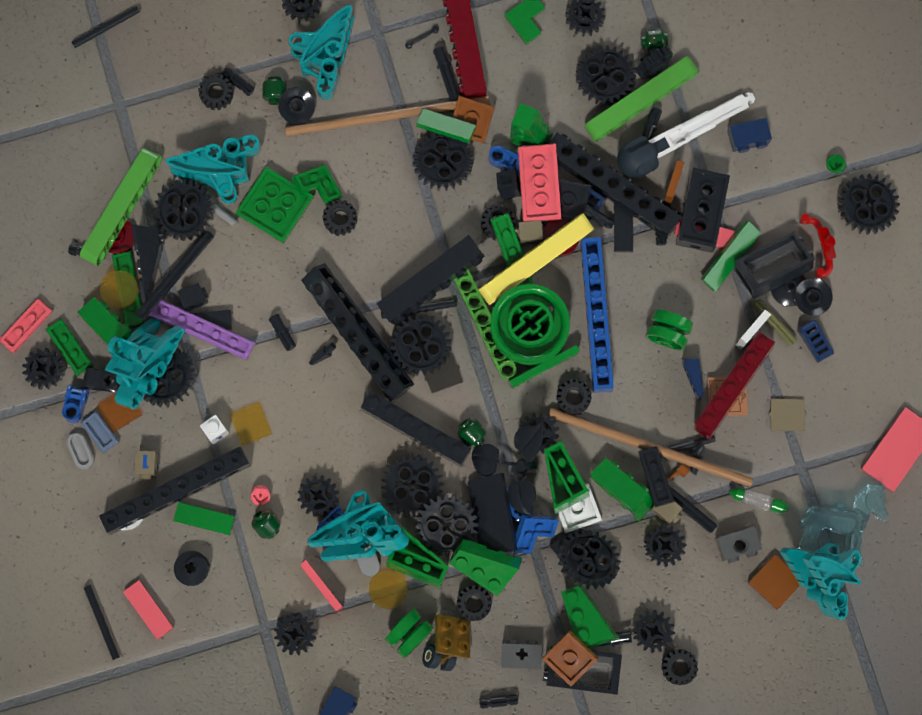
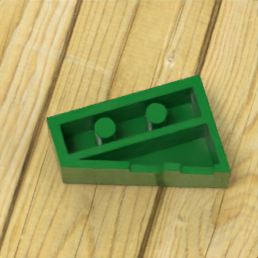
[510,103,553,147]
[77,297,132,349]
[544,441,590,514]
[590,458,654,522]
[386,527,449,589]
[449,539,522,596]
[561,586,620,648]

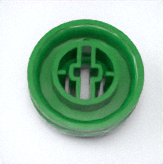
[490,284,570,365]

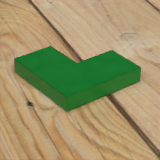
[504,0,545,45]
[292,164,342,205]

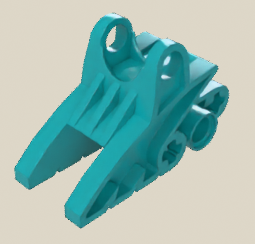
[288,5,355,100]
[165,135,261,204]
[105,318,185,410]
[307,490,409,562]
[780,542,861,620]

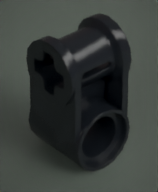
[82,368,120,392]

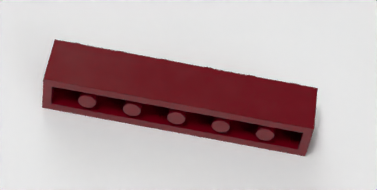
[442,0,487,98]
[694,332,775,440]

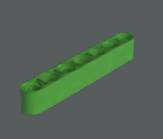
[584,56,699,142]
[80,148,162,266]
[453,269,516,381]

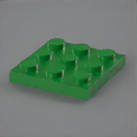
[235,167,314,244]

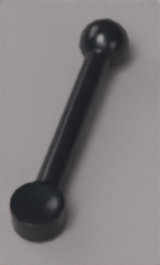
[405,25,439,49]

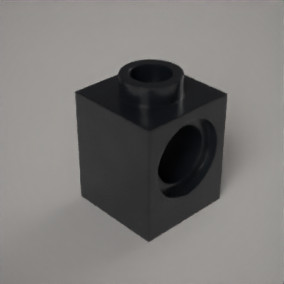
[496,169,521,200]
[177,283,209,312]

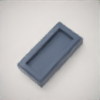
[80,411,119,454]

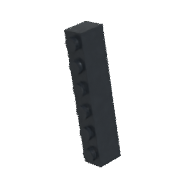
[376,235,485,324]
[360,391,471,467]

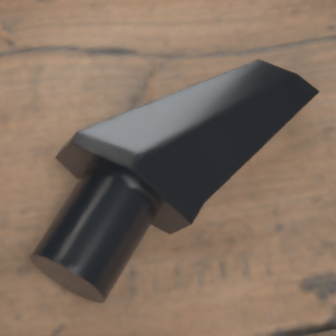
[309,342,336,365]
[690,443,706,475]

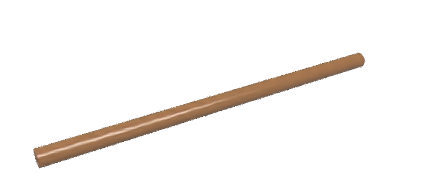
[285,95,490,136]
[549,407,753,487]

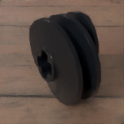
[174,551,210,586]

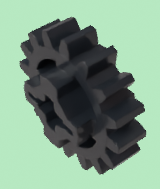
[282,0,322,22]
[565,0,606,37]
[635,46,673,78]
[22,348,65,390]
[518,412,559,454]
[297,475,340,517]
[643,524,687,567]
[632,610,675,653]
[274,613,317,656]

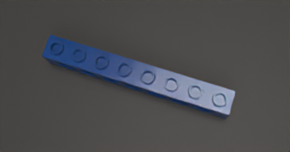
[580,237,614,393]

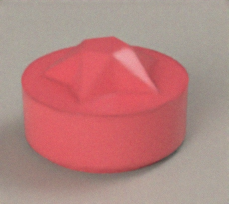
[250,485,270,505]

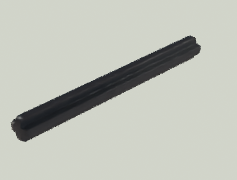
[136,231,214,320]

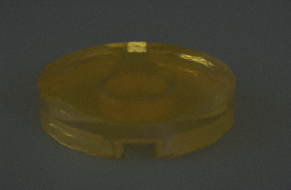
[100,270,139,309]
[369,570,408,610]

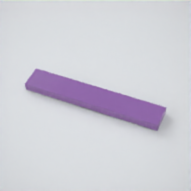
[149,300,255,361]

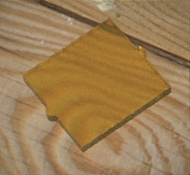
[230,403,272,446]

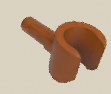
[667,465,690,482]

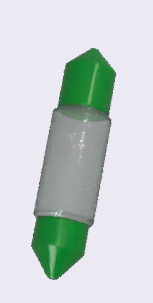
[729,487,789,514]

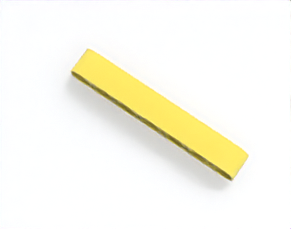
[478,213,594,305]

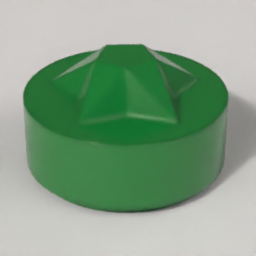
[826,154,847,174]

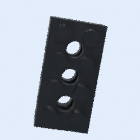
[676,167,730,253]

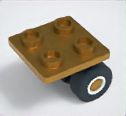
[422,614,470,671]

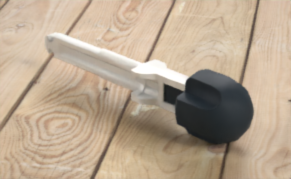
[617,92,755,178]

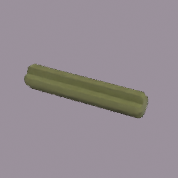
[752,299,797,346]

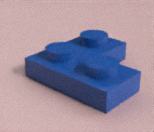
[514,514,559,553]

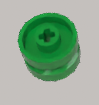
[645,309,693,351]
[384,609,434,659]

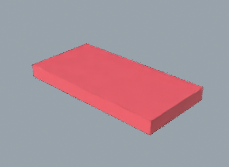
[518,144,562,222]
[861,407,922,492]

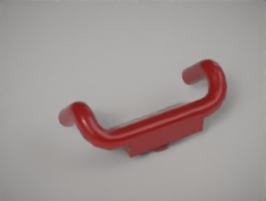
[799,213,837,279]

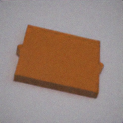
[97,395,142,433]

